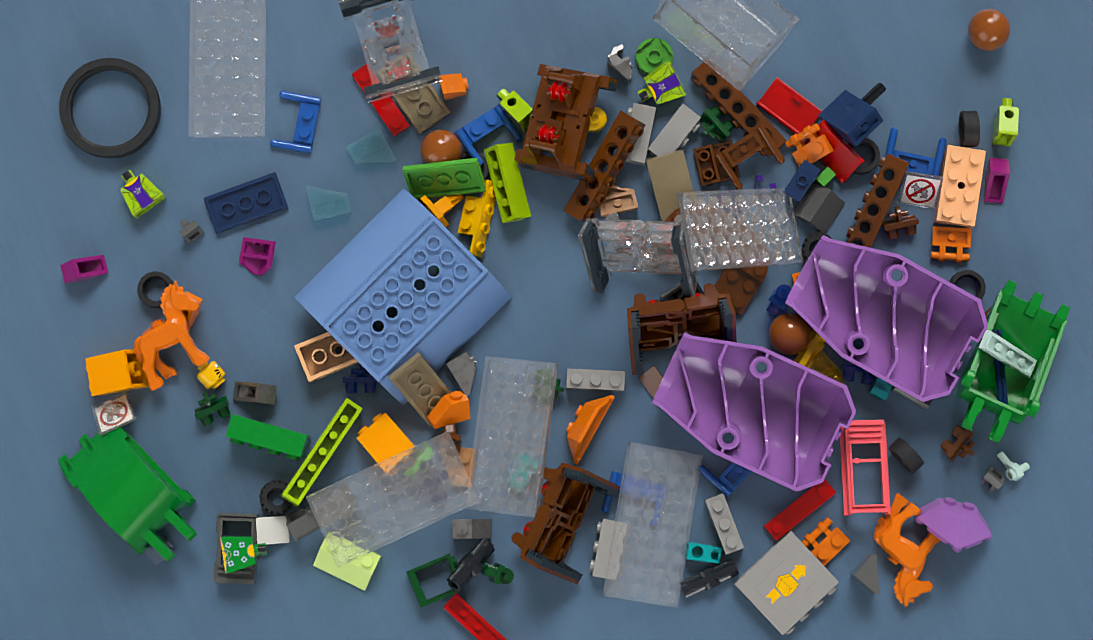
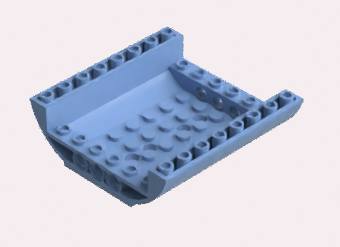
[294,188,512,406]

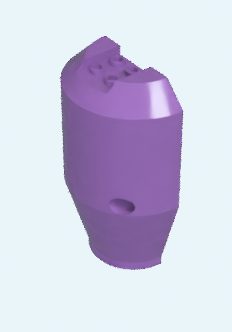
[785,235,988,402]
[652,332,856,492]

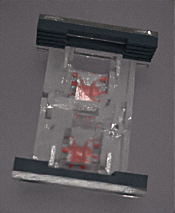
[338,0,443,103]
[578,213,698,296]

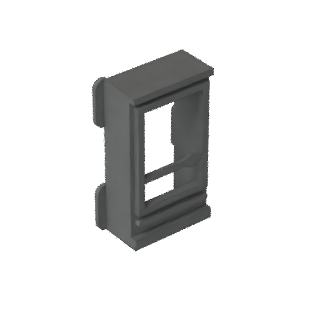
[286,483,357,542]
[214,513,261,584]

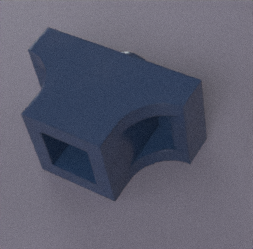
[783,160,820,202]

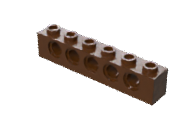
[691,57,787,158]
[563,110,645,224]
[846,153,909,248]

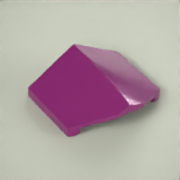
[239,237,276,275]

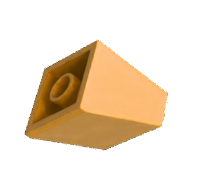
[85,349,149,396]
[357,413,417,473]

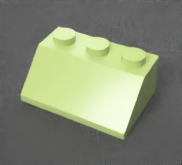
[313,531,382,591]

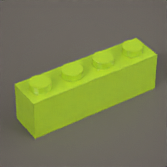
[484,143,531,223]

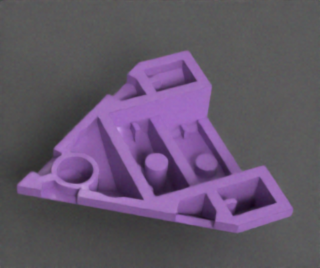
[915,497,992,553]

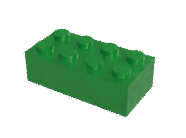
[226,414,311,461]

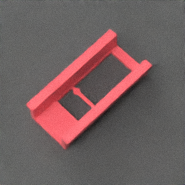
[840,420,891,516]

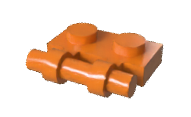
[785,123,834,167]
[930,226,972,263]
[802,517,850,566]

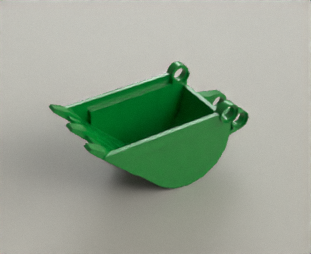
[956,280,1070,443]
[58,425,197,562]

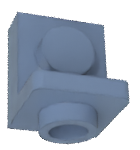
[144,536,175,566]

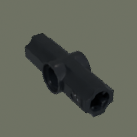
[447,539,495,591]
[679,559,739,598]

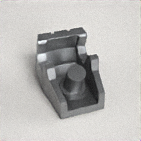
[607,44,633,83]

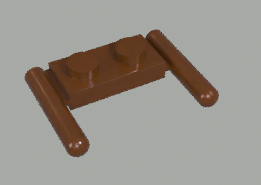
[715,125,785,190]

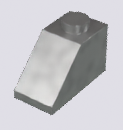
[447,352,478,397]
[233,381,277,405]
[452,519,492,539]

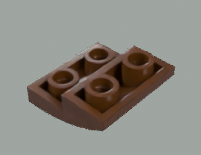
[693,140,741,186]

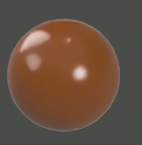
[968,9,1010,51]
[420,130,462,164]
[769,313,811,355]

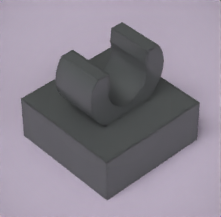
[179,219,205,244]
[981,465,1006,492]

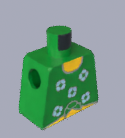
[220,536,267,574]

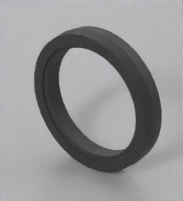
[59,58,161,159]

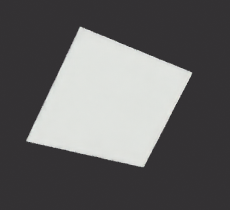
[256,516,289,544]

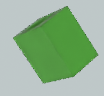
[814,167,836,187]

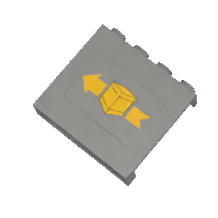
[733,531,839,635]

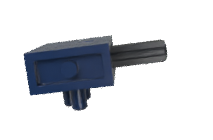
[818,82,886,147]

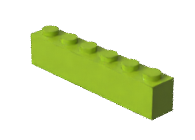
[280,398,363,507]

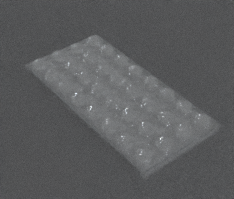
[188,0,267,137]
[677,188,803,271]
[465,356,559,518]
[306,431,480,567]
[603,442,703,608]

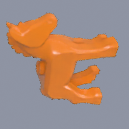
[133,280,210,391]
[874,493,941,607]

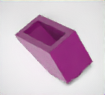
[984,158,1010,203]
[60,255,109,284]

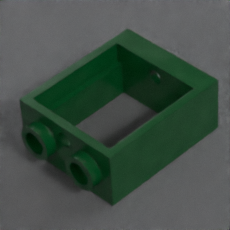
[406,553,464,607]

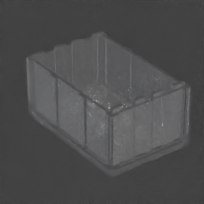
[652,0,799,91]

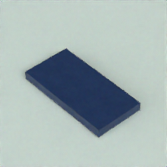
[204,172,289,234]

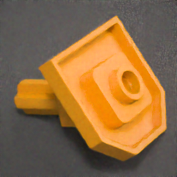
[420,194,464,229]

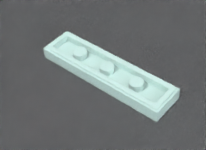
[979,330,1037,378]

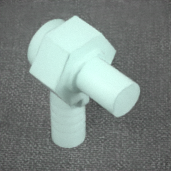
[997,451,1030,481]

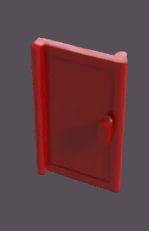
[756,77,822,134]
[803,120,864,183]

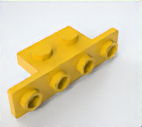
[458,180,496,258]

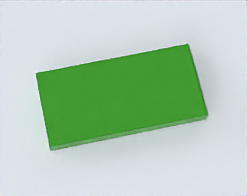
[402,158,486,199]

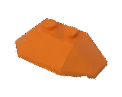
[565,395,615,465]

